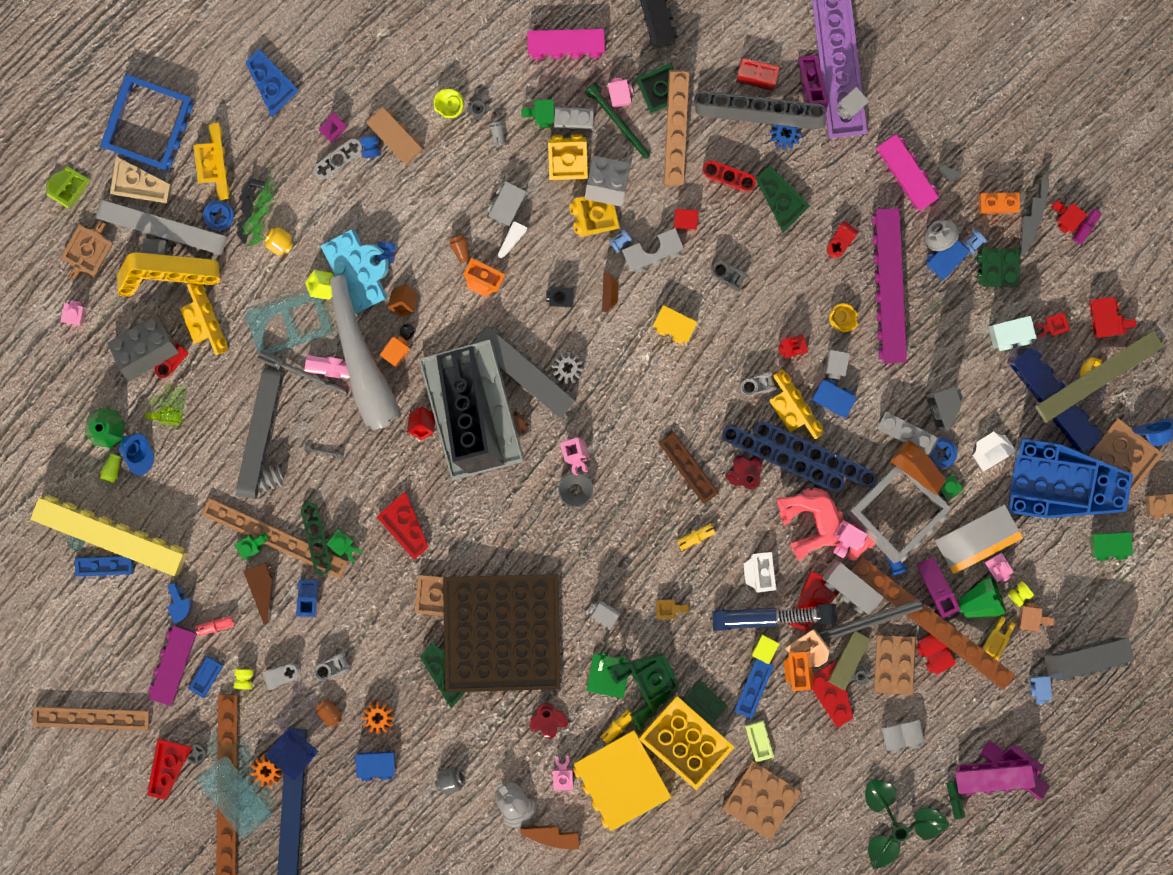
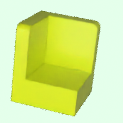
[305,270,334,300]
[751,634,779,664]

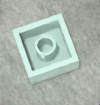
[988,316,1036,351]

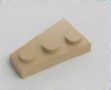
[110,157,171,204]

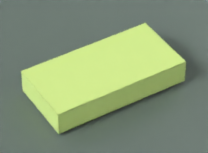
[745,720,774,762]

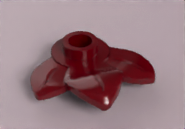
[725,455,763,490]
[529,703,568,740]

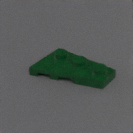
[756,165,810,233]
[420,642,465,709]

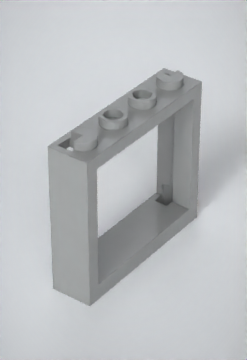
[846,465,951,563]

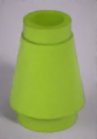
[100,454,121,483]

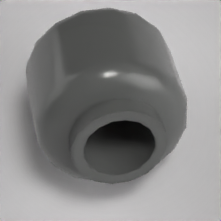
[435,767,465,795]

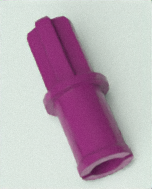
[1072,208,1102,245]

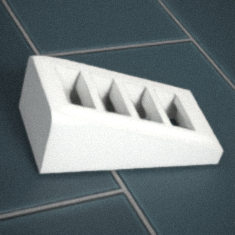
[498,221,528,259]

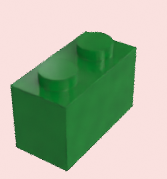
[1090,532,1133,561]

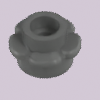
[852,667,870,686]

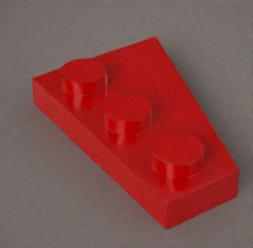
[812,659,853,728]

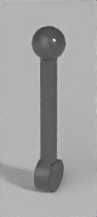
[304,445,344,459]

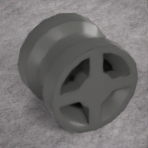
[187,743,207,764]

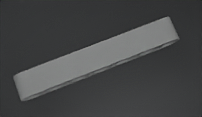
[95,200,227,255]

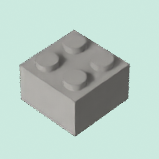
[584,155,631,207]

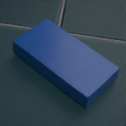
[188,655,224,698]

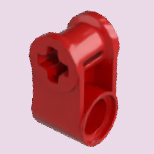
[827,221,859,258]

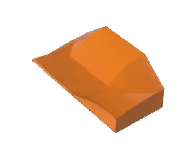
[463,258,506,297]
[784,651,813,691]

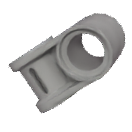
[739,371,778,396]
[314,652,352,681]
[262,663,301,690]

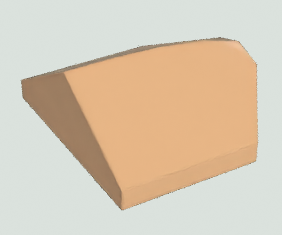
[785,629,830,667]

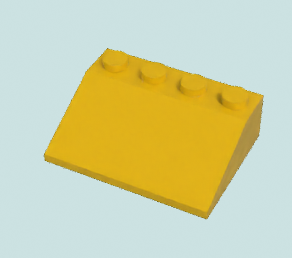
[639,696,735,790]

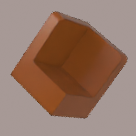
[388,284,418,318]

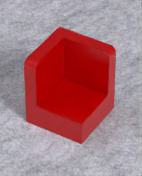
[673,209,698,231]
[407,406,435,440]

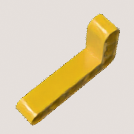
[117,252,220,297]

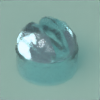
[67,536,84,550]

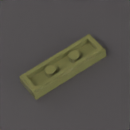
[827,631,871,690]

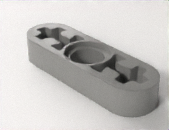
[314,139,363,180]

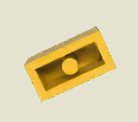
[653,305,697,345]

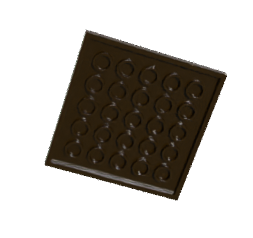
[443,574,560,693]

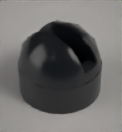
[399,324,416,341]

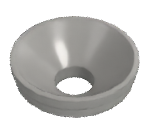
[925,220,959,251]

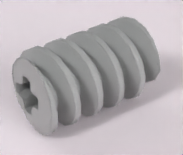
[258,462,284,494]

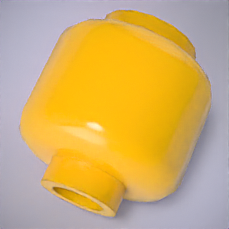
[264,227,293,256]

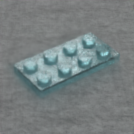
[195,755,272,839]

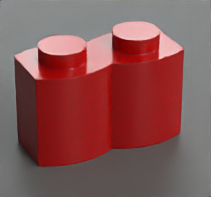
[915,634,956,675]

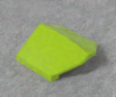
[46,167,90,209]

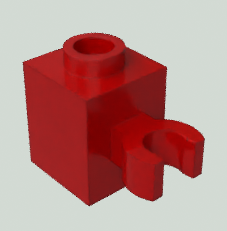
[1051,200,1087,234]
[778,334,808,359]

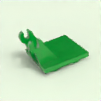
[586,651,629,699]

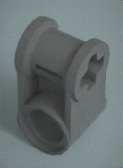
[711,261,749,292]

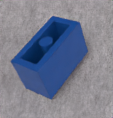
[925,240,970,281]
[811,378,857,418]
[355,751,396,781]

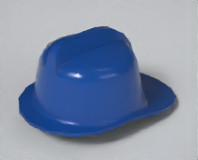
[1132,419,1173,446]
[119,433,154,475]

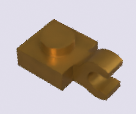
[656,599,689,620]

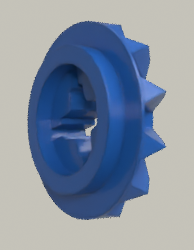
[203,200,234,231]
[928,437,957,468]

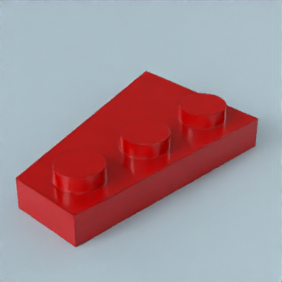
[376,491,429,560]
[788,571,839,632]
[147,739,192,799]

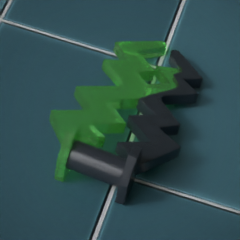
[236,178,274,247]

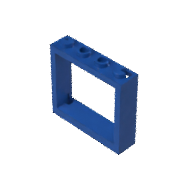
[100,74,194,172]

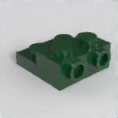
[977,248,1020,287]
[682,681,728,726]

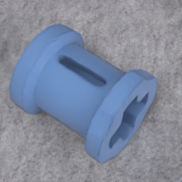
[608,228,633,253]
[961,230,987,255]

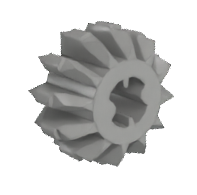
[551,352,584,384]

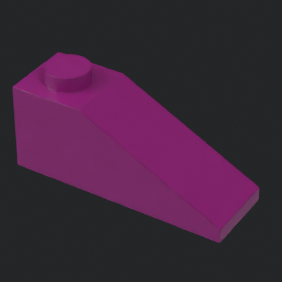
[798,55,829,112]

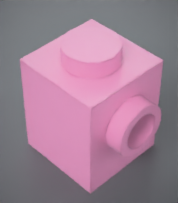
[608,77,633,108]
[61,300,87,326]

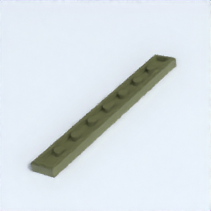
[1035,330,1164,423]

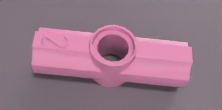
[304,355,349,378]

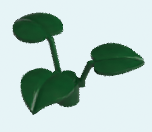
[865,780,949,869]

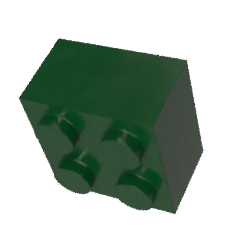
[636,63,674,116]

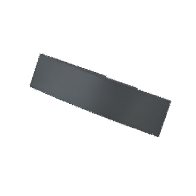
[1019,179,1049,256]

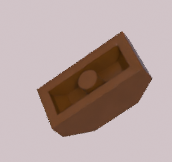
[602,273,618,313]

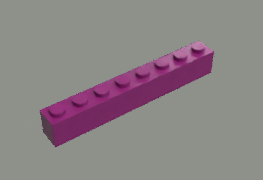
[871,208,907,364]

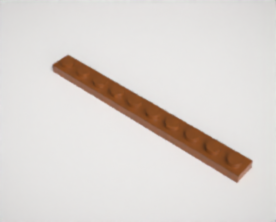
[851,557,1015,690]
[216,694,238,875]

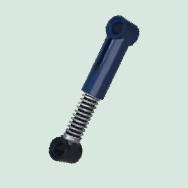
[712,603,837,631]

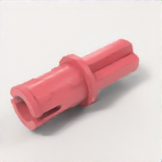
[195,616,234,637]

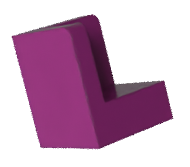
[319,112,348,144]

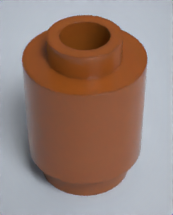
[315,699,343,727]

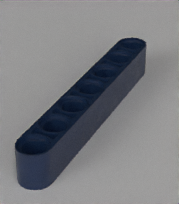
[754,422,877,487]
[721,426,844,492]

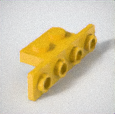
[193,122,230,201]
[180,283,229,355]
[769,369,825,439]

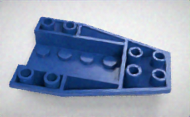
[1008,438,1133,518]

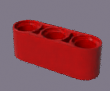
[702,161,756,192]

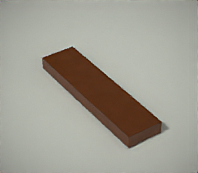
[658,431,719,504]

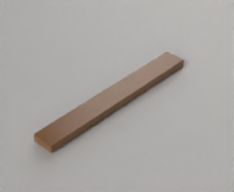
[201,497,349,579]

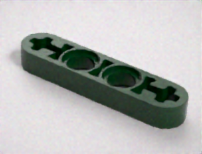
[301,502,331,576]

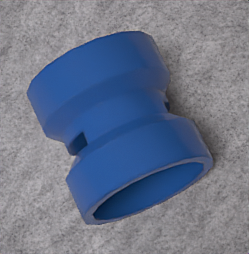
[360,136,381,158]
[375,241,397,264]

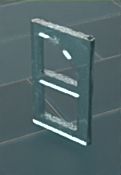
[245,293,333,354]

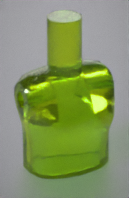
[145,406,182,426]

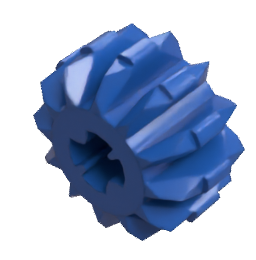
[769,124,802,150]

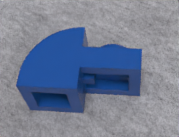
[296,580,318,618]
[167,582,192,624]

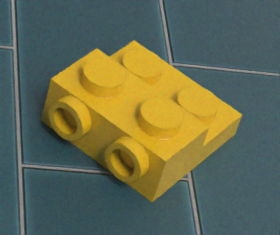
[548,134,588,180]
[569,196,620,238]

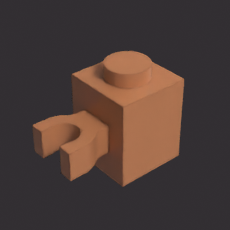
[1017,602,1054,632]

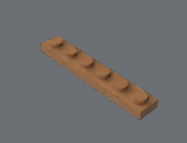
[664,70,689,185]
[33,706,150,731]

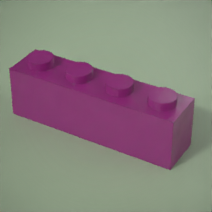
[148,625,197,706]
[955,758,1037,795]

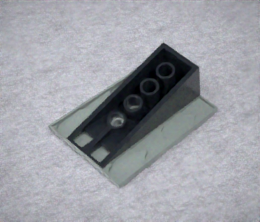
[419,340,525,480]

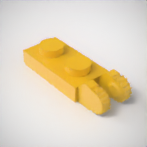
[982,616,1016,661]

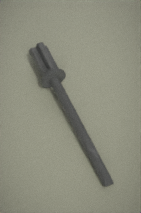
[257,350,349,395]

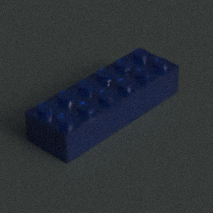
[1008,347,1103,453]

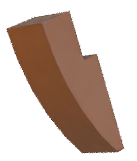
[520,825,579,849]

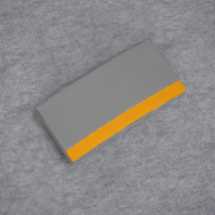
[934,504,1023,574]

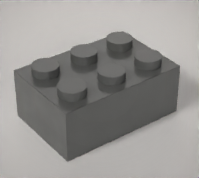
[107,314,179,381]

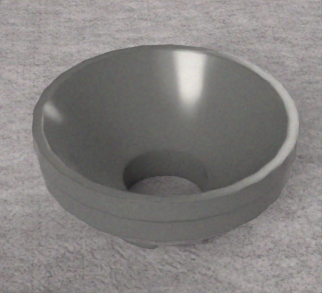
[558,473,593,508]

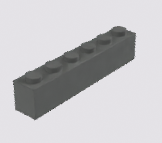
[473,326,576,419]

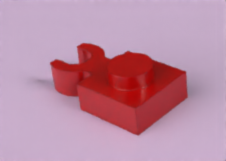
[1033,312,1070,338]

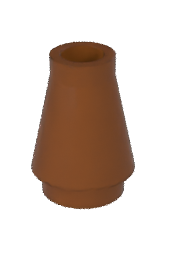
[449,234,470,263]

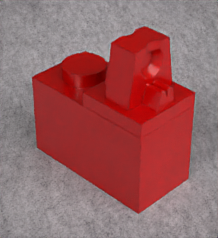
[1089,297,1137,338]

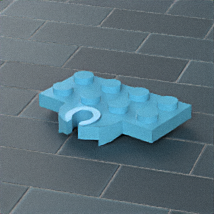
[321,229,389,314]

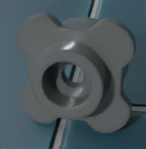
[467,97,490,120]

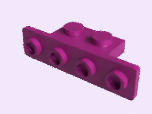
[980,741,1050,800]

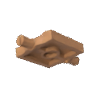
[61,220,114,281]

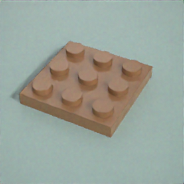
[1088,418,1163,496]
[722,760,801,840]

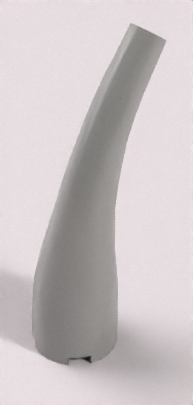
[330,275,402,430]

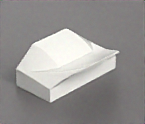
[972,432,1015,471]
[743,552,776,592]

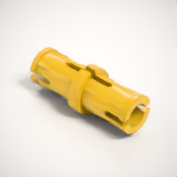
[676,523,716,551]
[600,709,632,744]

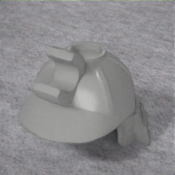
[495,781,537,828]

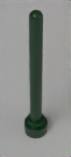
[585,82,650,159]

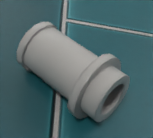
[489,122,505,146]

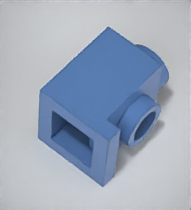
[1029,675,1052,704]

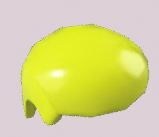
[433,89,465,118]

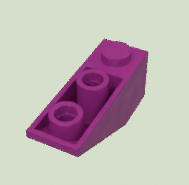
[916,557,960,618]

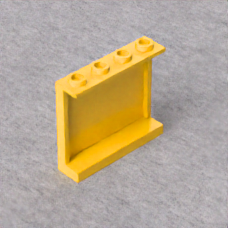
[572,729,671,831]

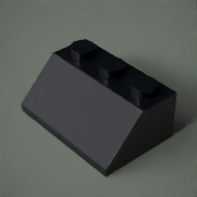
[640,0,678,49]

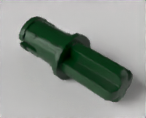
[945,781,966,820]

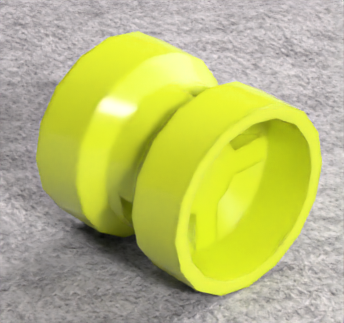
[1007,581,1034,608]
[233,668,254,689]

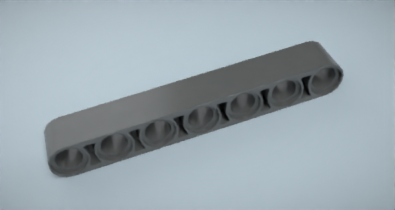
[694,91,826,129]
[236,368,284,499]

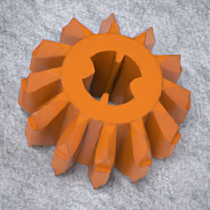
[362,701,395,734]
[250,754,283,787]

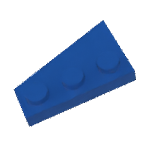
[245,49,299,117]

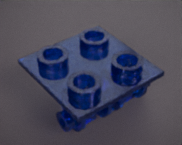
[265,727,319,780]

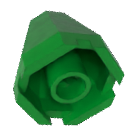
[85,408,126,448]
[958,576,1006,618]

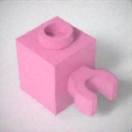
[560,437,590,475]
[833,520,867,558]
[983,552,1013,583]
[553,755,573,790]

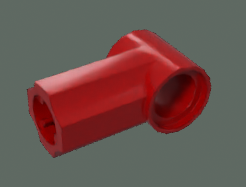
[154,343,189,379]

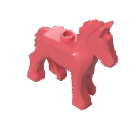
[776,488,875,561]

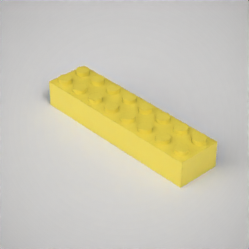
[30,495,188,576]

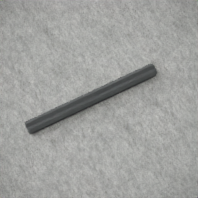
[817,599,923,641]

